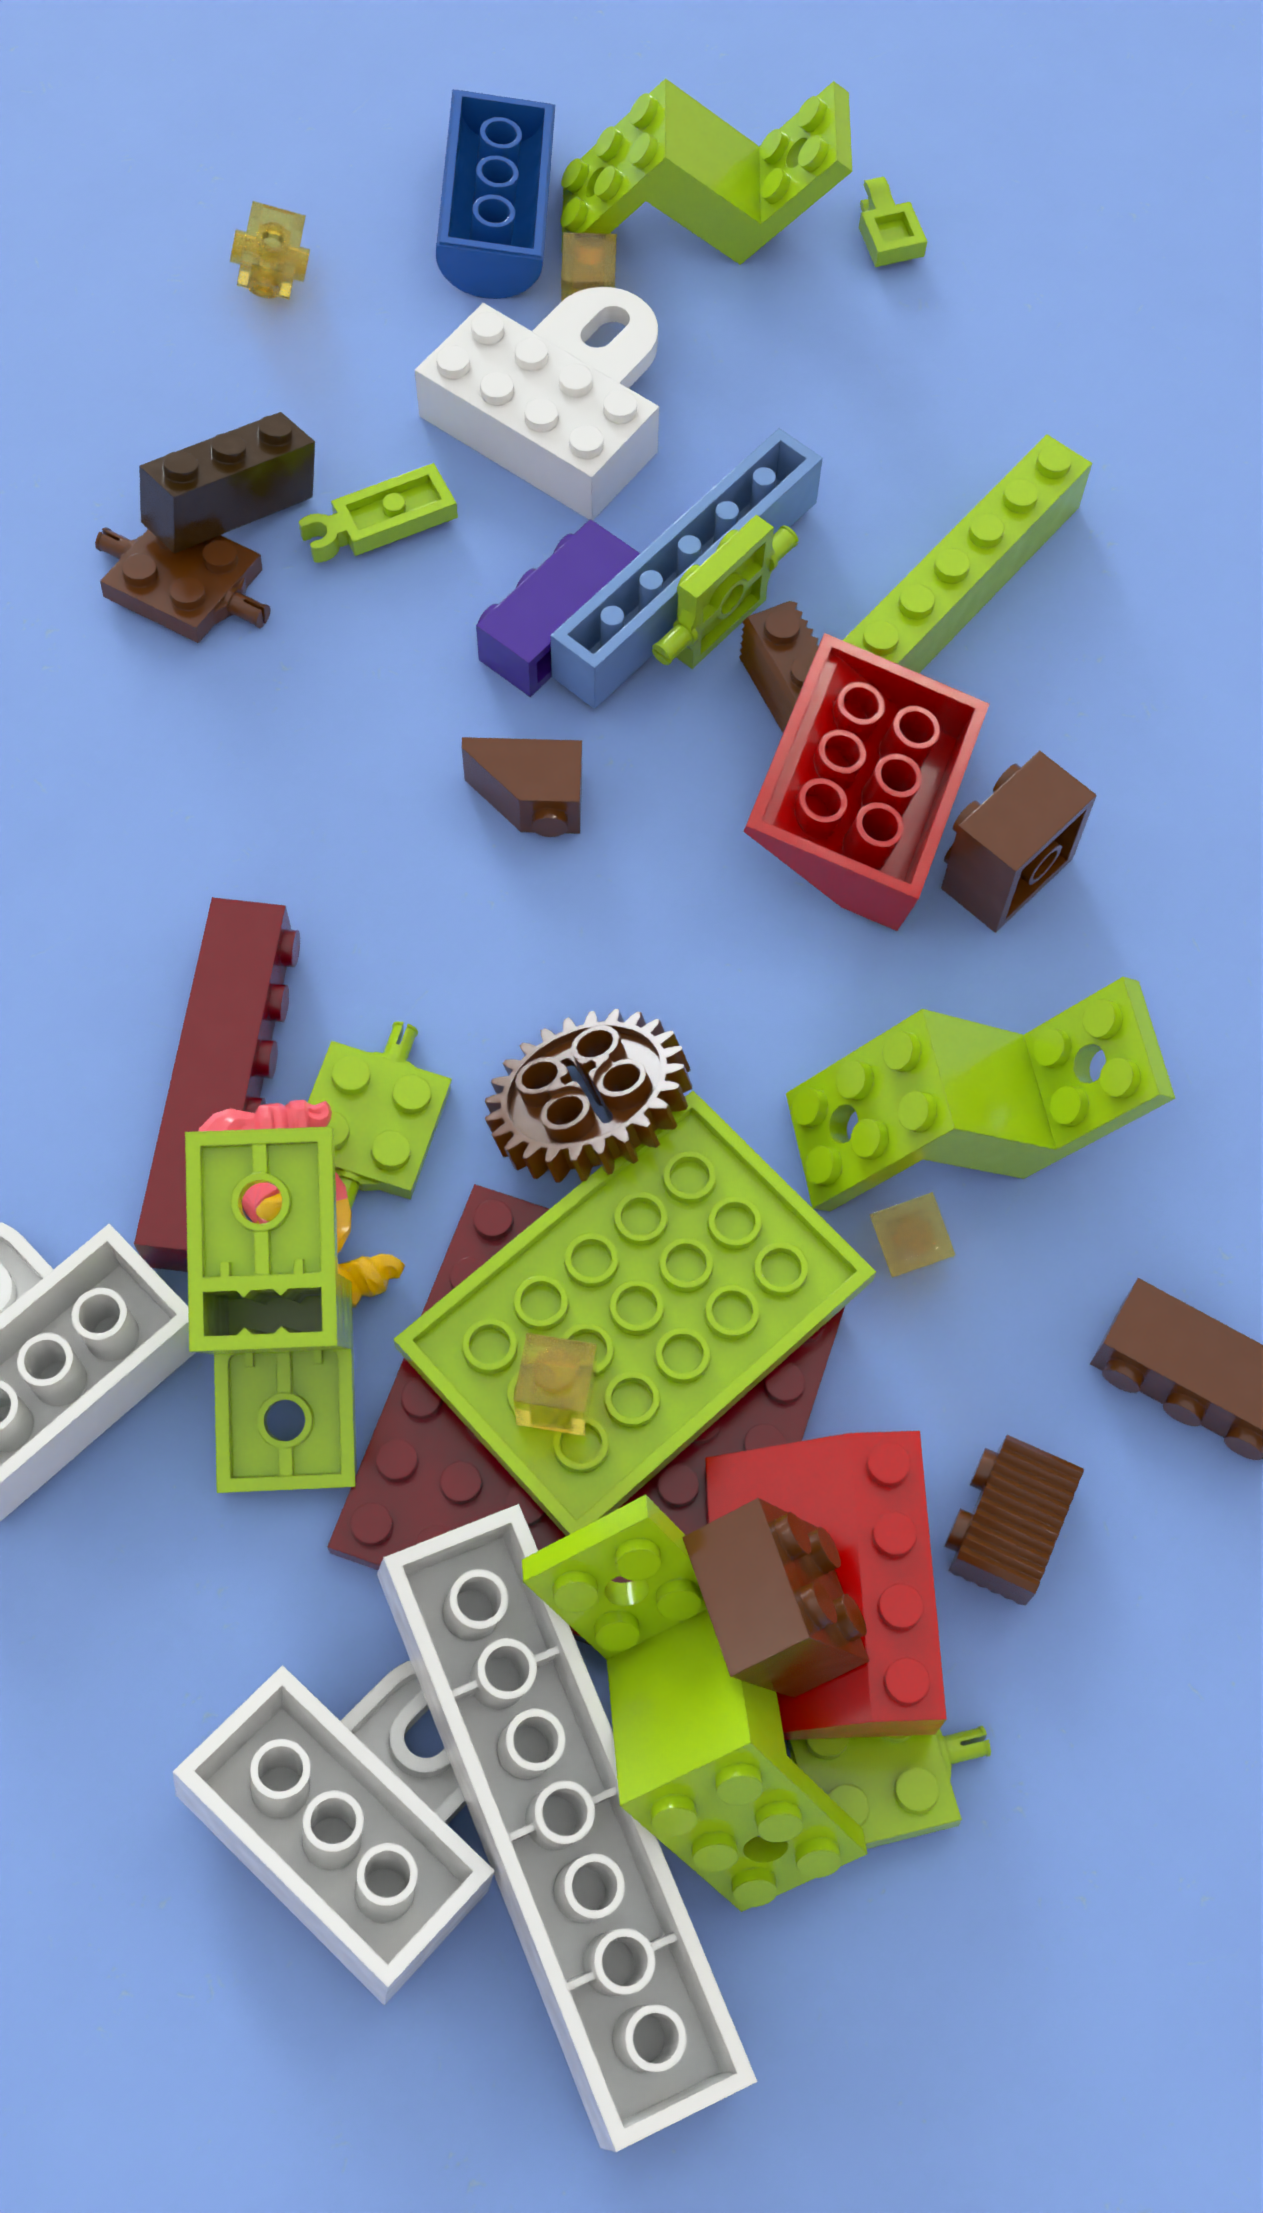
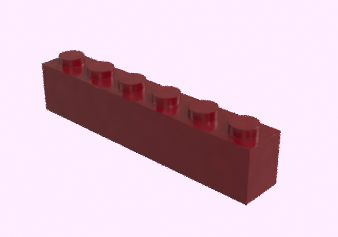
[134,897,300,1272]

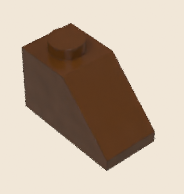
[461,737,582,837]

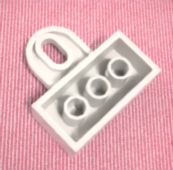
[415,287,659,520]
[0,1222,196,1522]
[173,1661,495,2005]

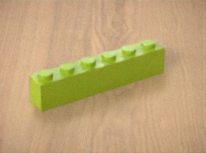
[843,434,1092,673]

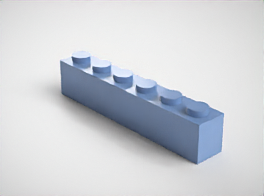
[550,428,823,709]

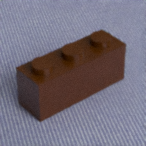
[1090,1278,1263,1460]

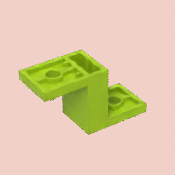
[560,78,853,265]
[786,976,1176,1211]
[185,1127,357,1493]
[522,1495,868,1912]

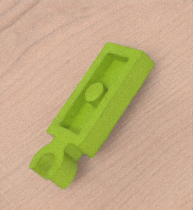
[298,463,458,563]

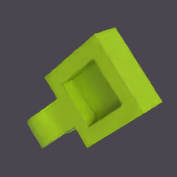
[858,176,928,267]

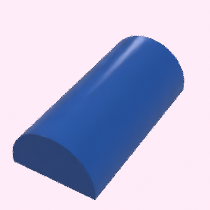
[436,89,556,299]

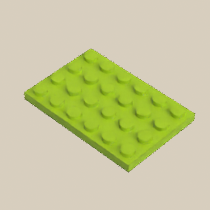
[393,1090,876,1536]

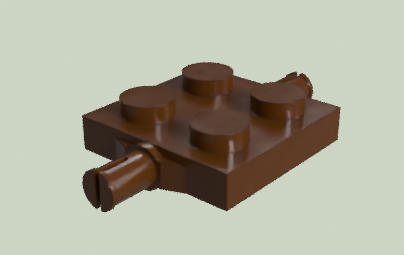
[95,527,270,643]

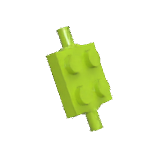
[652,515,799,669]
[308,1021,452,1209]
[787,1725,991,1849]

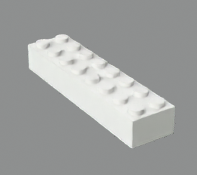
[377,1504,757,2152]

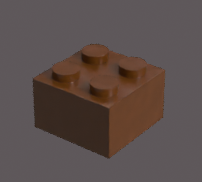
[941,750,1097,933]
[682,1498,869,1698]

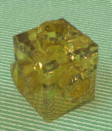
[230,201,310,299]

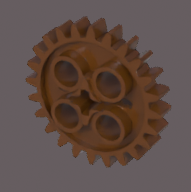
[485,1009,692,1183]

